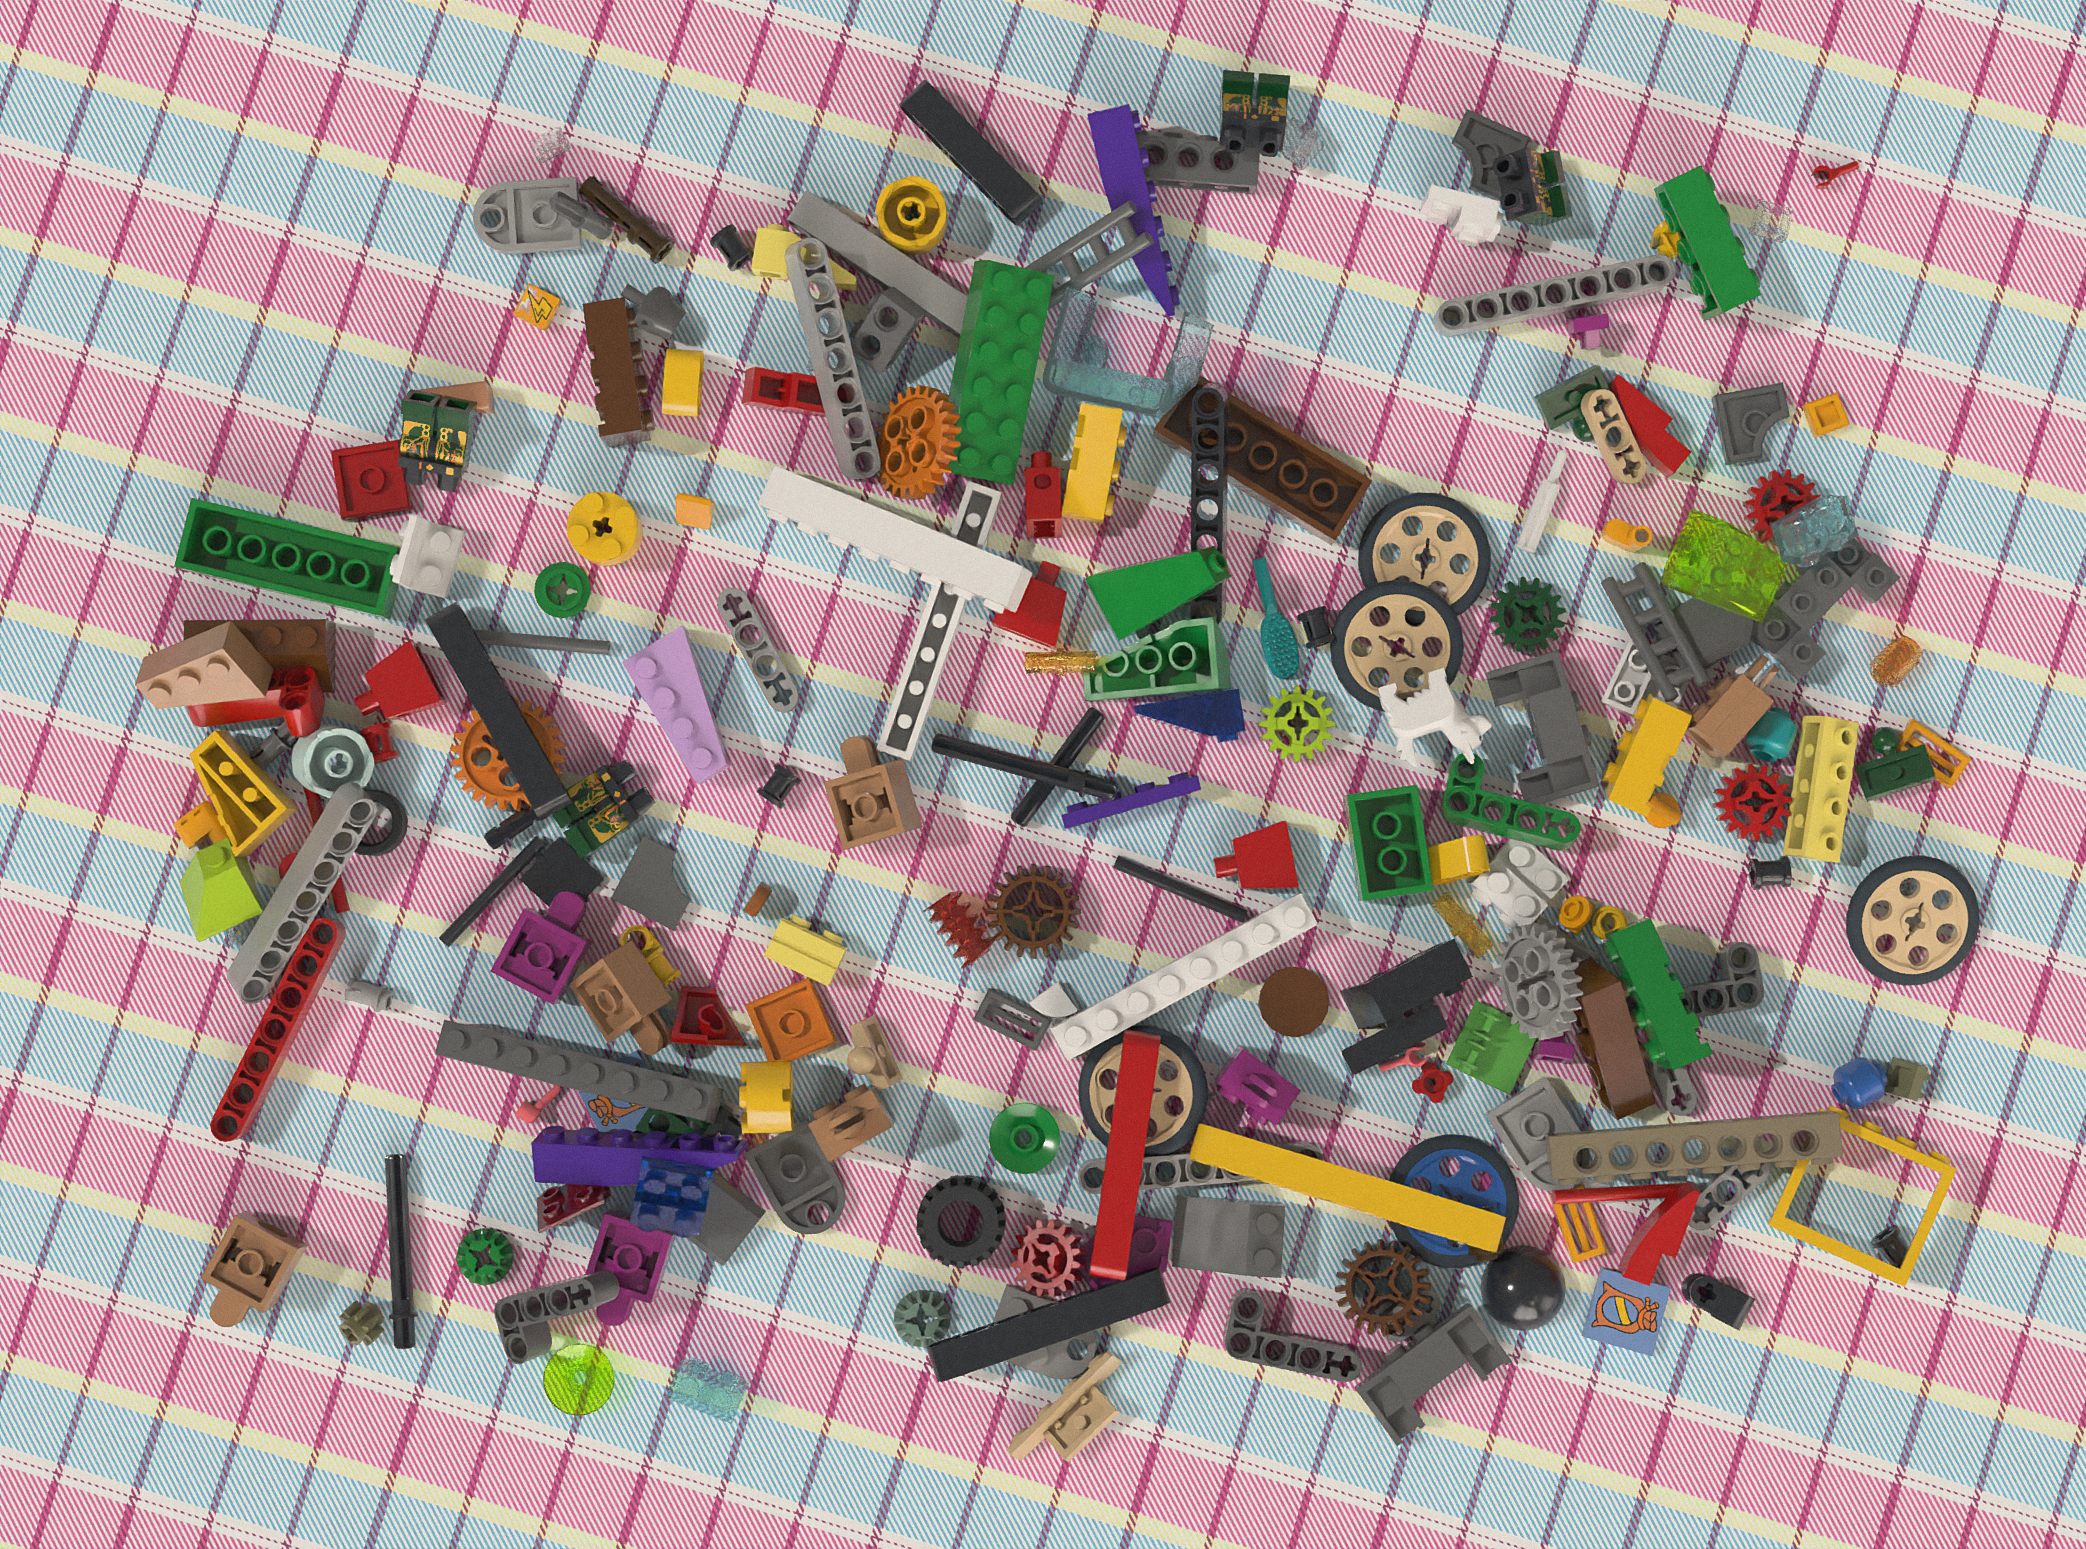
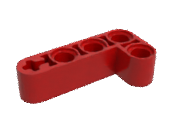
[185,666,325,737]

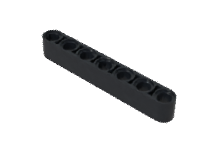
[1190,382,1229,625]
[425,602,573,821]
[926,1267,1171,1382]

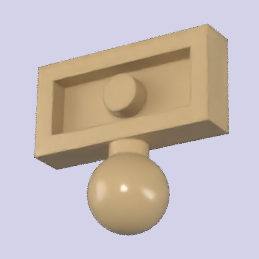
[847,1015,903,1092]

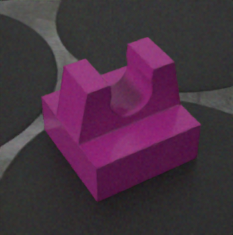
[1566,314,1610,349]
[1532,1031,1575,1064]

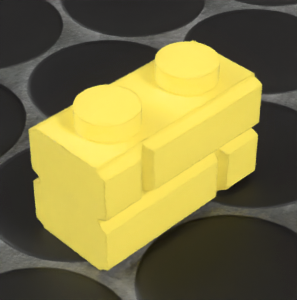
[764,914,848,986]

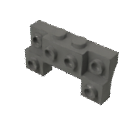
[1750,530,1900,679]
[1485,651,1600,804]
[1354,1302,1511,1446]

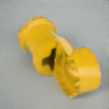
[619,925,682,987]

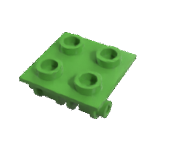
[1446,1000,1537,1095]

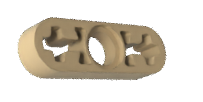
[1581,389,1647,484]

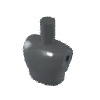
[621,284,687,340]

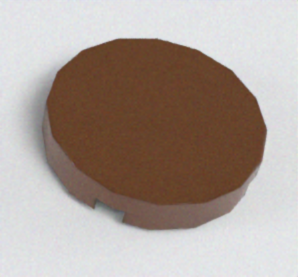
[1258,967,1329,1037]

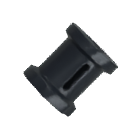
[709,224,754,272]
[1296,606,1336,650]
[756,762,802,809]
[1749,856,1792,890]
[1870,1225,1908,1269]

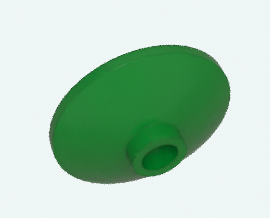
[989,1102,1060,1174]

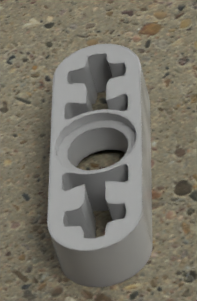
[1689,1162,1770,1230]

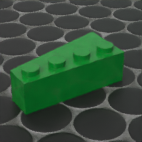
[1654,165,1761,321]
[1603,918,1713,1070]

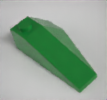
[1082,617,1231,702]

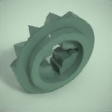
[894,1290,950,1348]

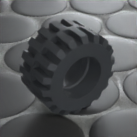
[916,1175,1006,1268]

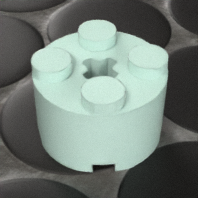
[292,724,374,798]

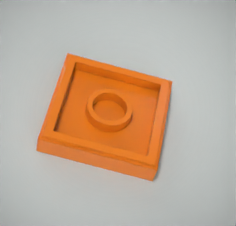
[745,977,838,1062]

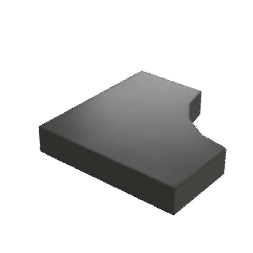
[1451,109,1531,201]
[1712,382,1790,466]
[611,836,691,931]

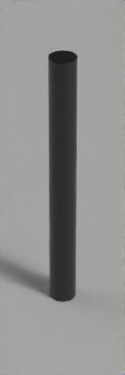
[439,835,547,947]
[1113,855,1248,923]

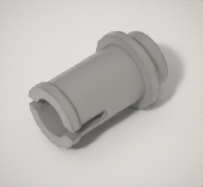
[345,978,393,1012]

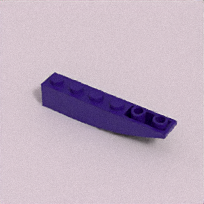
[1087,104,1180,317]
[531,1126,748,1186]

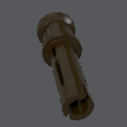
[579,175,675,264]

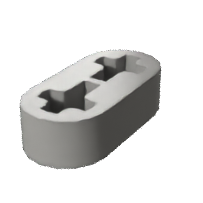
[1649,1061,1697,1116]
[1379,1289,1440,1342]

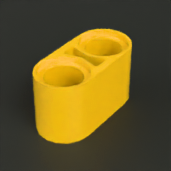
[662,349,704,417]
[1427,835,1491,885]

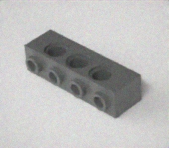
[1135,130,1260,194]

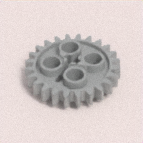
[1494,923,1583,1040]

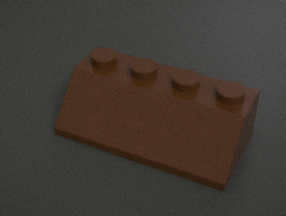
[184,619,336,693]

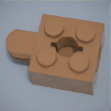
[1685,654,1779,758]
[823,735,923,850]
[569,940,672,1055]
[808,1083,895,1162]
[200,1211,308,1327]

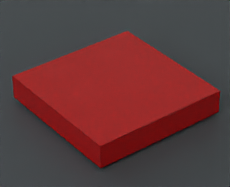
[331,439,413,521]

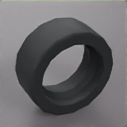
[354,789,408,856]

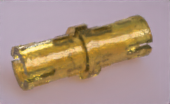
[1025,648,1098,676]
[1431,891,1494,959]

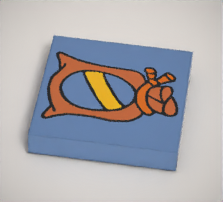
[577,1050,655,1132]
[1582,1267,1671,1356]

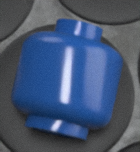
[1831,1057,1888,1110]

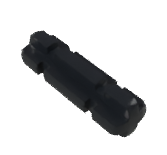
[484,804,540,850]

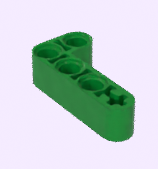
[1441,753,1581,851]

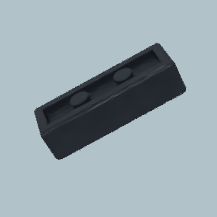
[1342,1004,1448,1075]

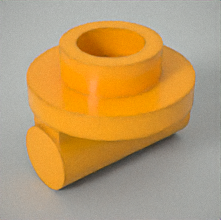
[1644,793,1683,828]
[1559,895,1596,936]

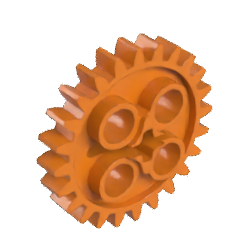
[876,385,962,501]
[450,697,567,812]

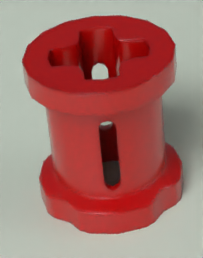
[359,722,400,765]

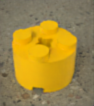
[876,176,948,255]
[567,492,643,567]
[739,1061,794,1134]

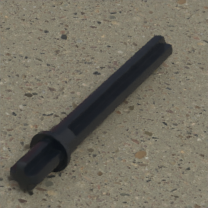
[931,733,1118,801]
[385,1154,418,1349]

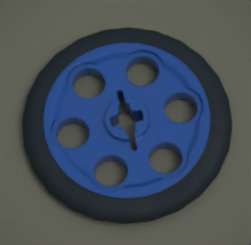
[1389,1134,1519,1269]

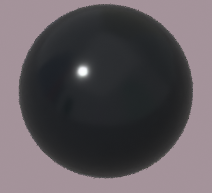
[1480,1245,1566,1331]

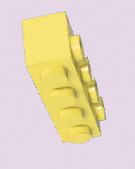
[1783,716,1859,863]

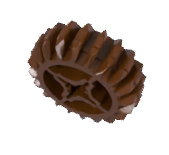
[986,864,1081,959]
[1335,1239,1432,1337]

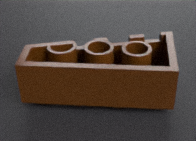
[583,297,655,447]
[1553,957,1655,1120]

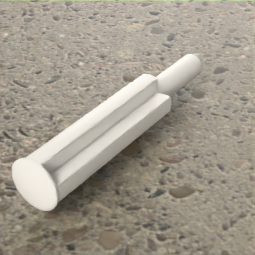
[1515,450,1568,553]

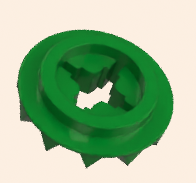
[534,562,592,619]
[455,1228,514,1286]

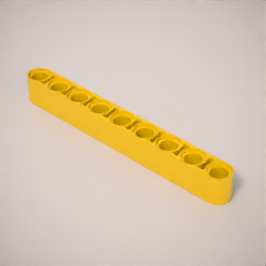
[1189,1124,1506,1253]

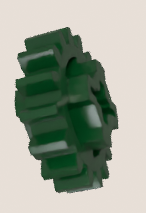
[1487,577,1566,654]

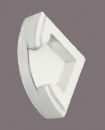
[1029,982,1078,1017]

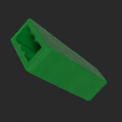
[1086,546,1231,641]

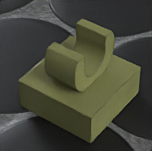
[1885,1057,1930,1102]

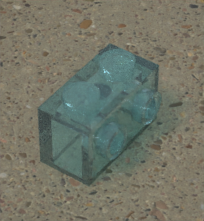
[1770,494,1859,567]
[665,1357,749,1424]

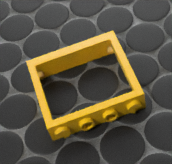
[1768,1105,1957,1287]

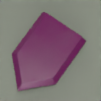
[1078,1215,1173,1289]

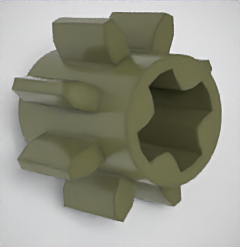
[339,1301,384,1346]

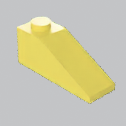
[751,224,859,292]

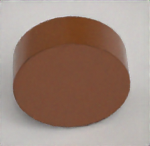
[743,881,772,917]

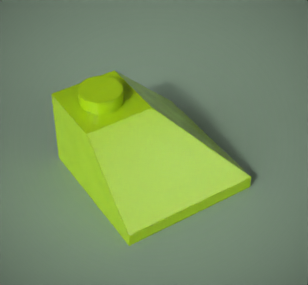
[180,837,264,942]

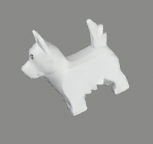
[1378,668,1492,768]

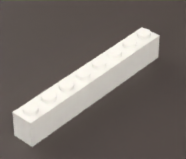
[758,465,1033,614]
[876,481,1002,763]
[1049,893,1318,1061]

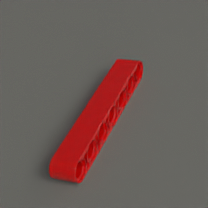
[210,917,346,1142]
[1089,1030,1161,1281]

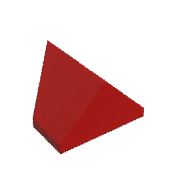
[671,986,747,1046]

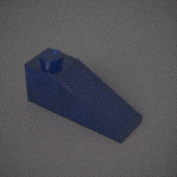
[1133,689,1246,743]

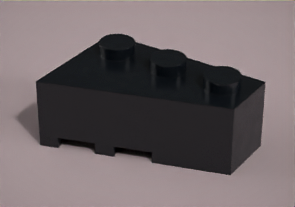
[1340,939,1473,1029]

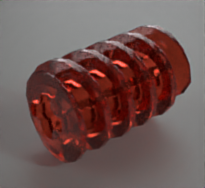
[922,890,995,970]

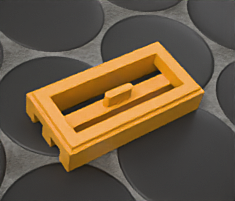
[1896,719,1971,788]
[1549,1184,1607,1263]

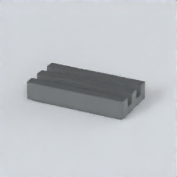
[973,988,1052,1051]

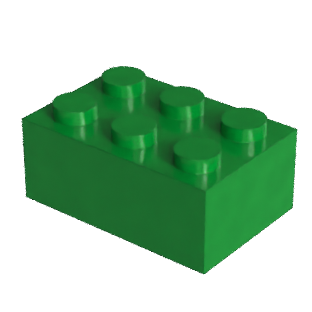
[1343,785,1433,901]

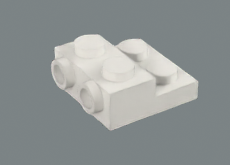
[1419,184,1504,246]
[1468,839,1570,931]

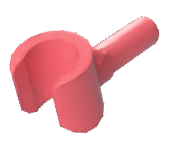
[1379,1042,1431,1072]
[515,1085,562,1123]

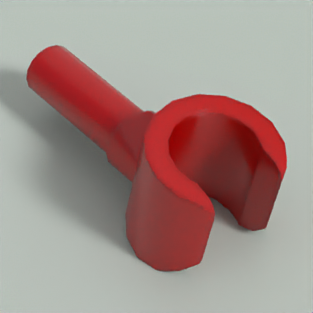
[1811,161,1859,190]

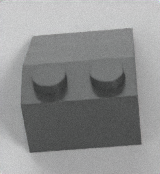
[1172,1195,1285,1278]

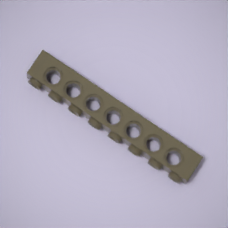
[1545,1110,1843,1185]

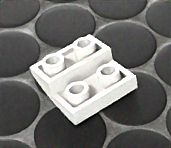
[1601,638,1691,719]

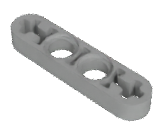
[717,588,800,713]

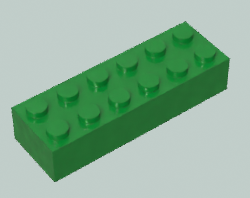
[948,260,1054,485]
[174,498,401,620]

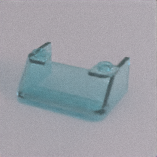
[1043,287,1214,418]

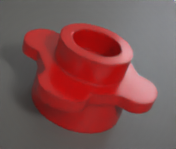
[1412,1061,1453,1103]

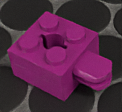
[490,891,593,1005]
[1214,1045,1301,1126]
[585,1209,678,1326]

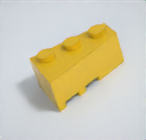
[1062,403,1127,524]
[1601,692,1692,817]
[189,731,299,857]

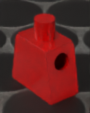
[1024,451,1062,539]
[992,561,1067,650]
[354,641,447,720]
[1213,821,1299,889]

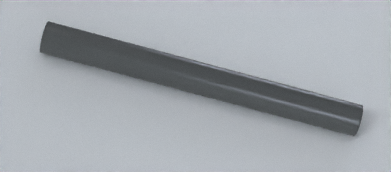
[474,629,610,655]

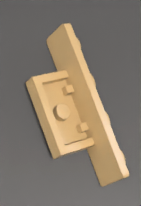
[1006,1351,1122,1462]

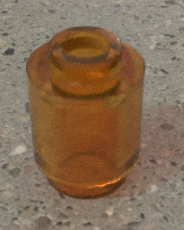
[1870,635,1923,687]

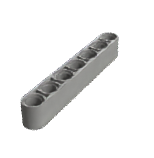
[786,191,968,339]
[785,237,881,480]
[1433,255,1675,337]
[227,782,377,1004]
[1078,1141,1324,1194]

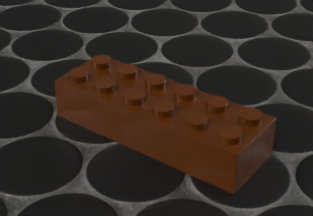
[1153,370,1372,546]

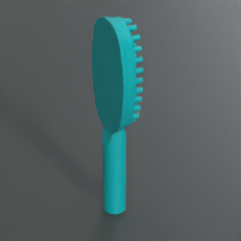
[1252,557,1299,679]

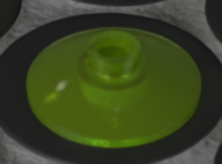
[543,1343,615,1416]

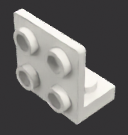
[390,513,466,599]

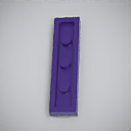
[1061,772,1201,829]

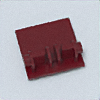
[537,1184,612,1234]

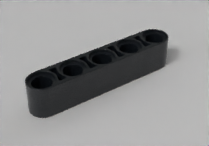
[899,80,1043,226]

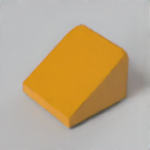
[676,492,715,530]

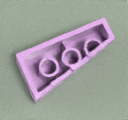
[622,625,730,785]

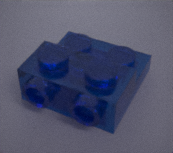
[629,1156,714,1238]

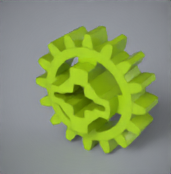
[1258,686,1336,763]

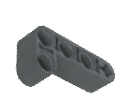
[1626,942,1764,1018]
[494,1270,619,1364]
[1223,1288,1362,1382]

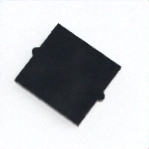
[519,837,605,907]

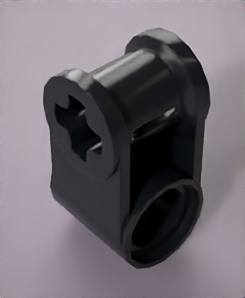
[1681,1273,1755,1331]

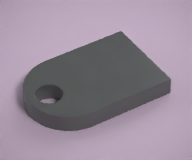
[744,1119,846,1235]

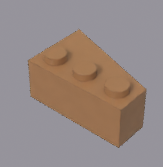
[135,621,274,709]

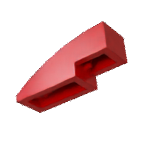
[742,366,847,417]
[1608,374,1691,478]
[1618,1181,1701,1286]

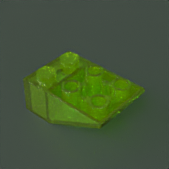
[1662,508,1789,623]

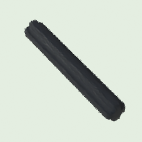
[1011,707,1105,827]

